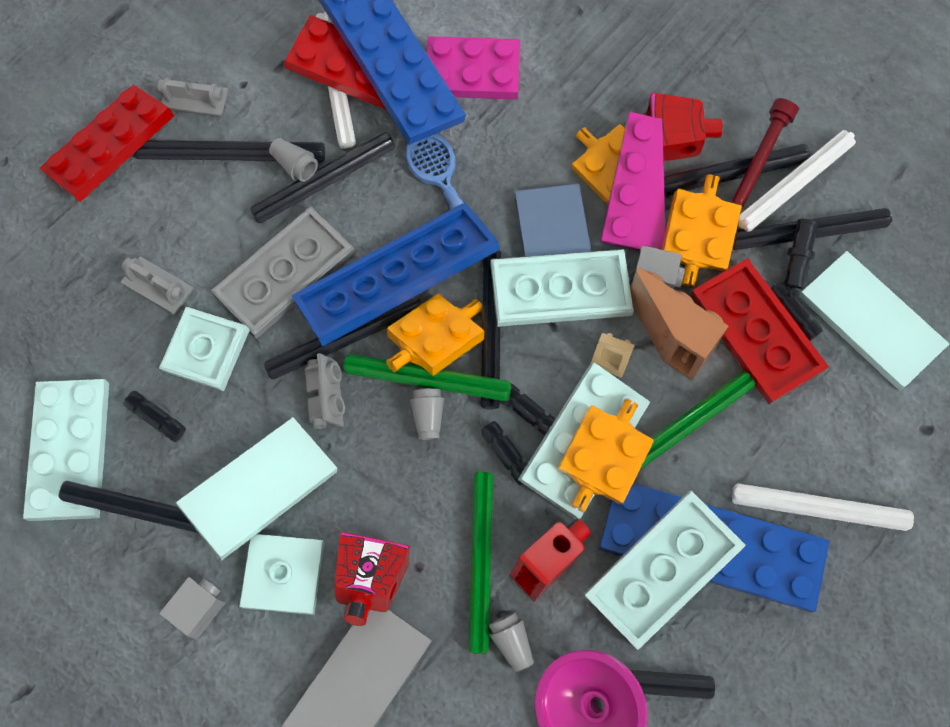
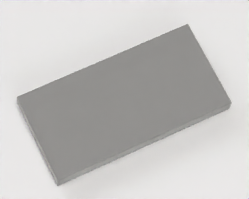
[211,206,355,339]
[282,610,432,727]

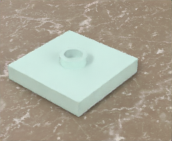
[159,307,250,392]
[240,534,324,615]

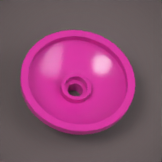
[535,650,648,727]

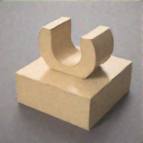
[591,333,635,378]

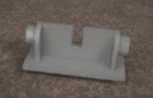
[158,77,229,116]
[120,256,195,315]
[305,353,345,429]

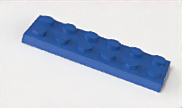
[319,0,466,145]
[292,202,500,347]
[599,483,830,613]

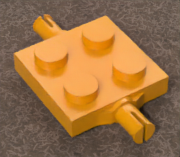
[572,124,625,205]
[661,174,742,287]
[386,293,484,376]
[557,399,654,513]

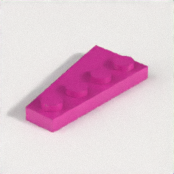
[600,112,665,251]

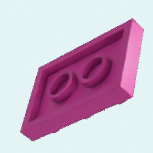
[427,36,520,100]

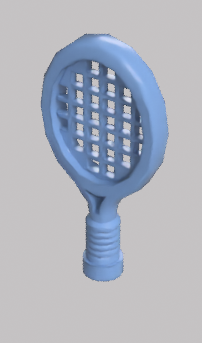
[405,133,464,210]

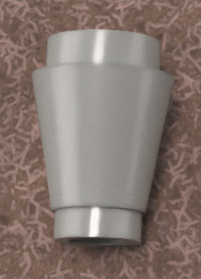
[269,138,318,182]
[410,389,445,440]
[489,612,534,672]

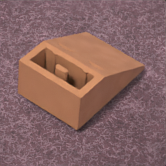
[630,267,729,381]

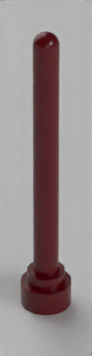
[731,98,799,213]

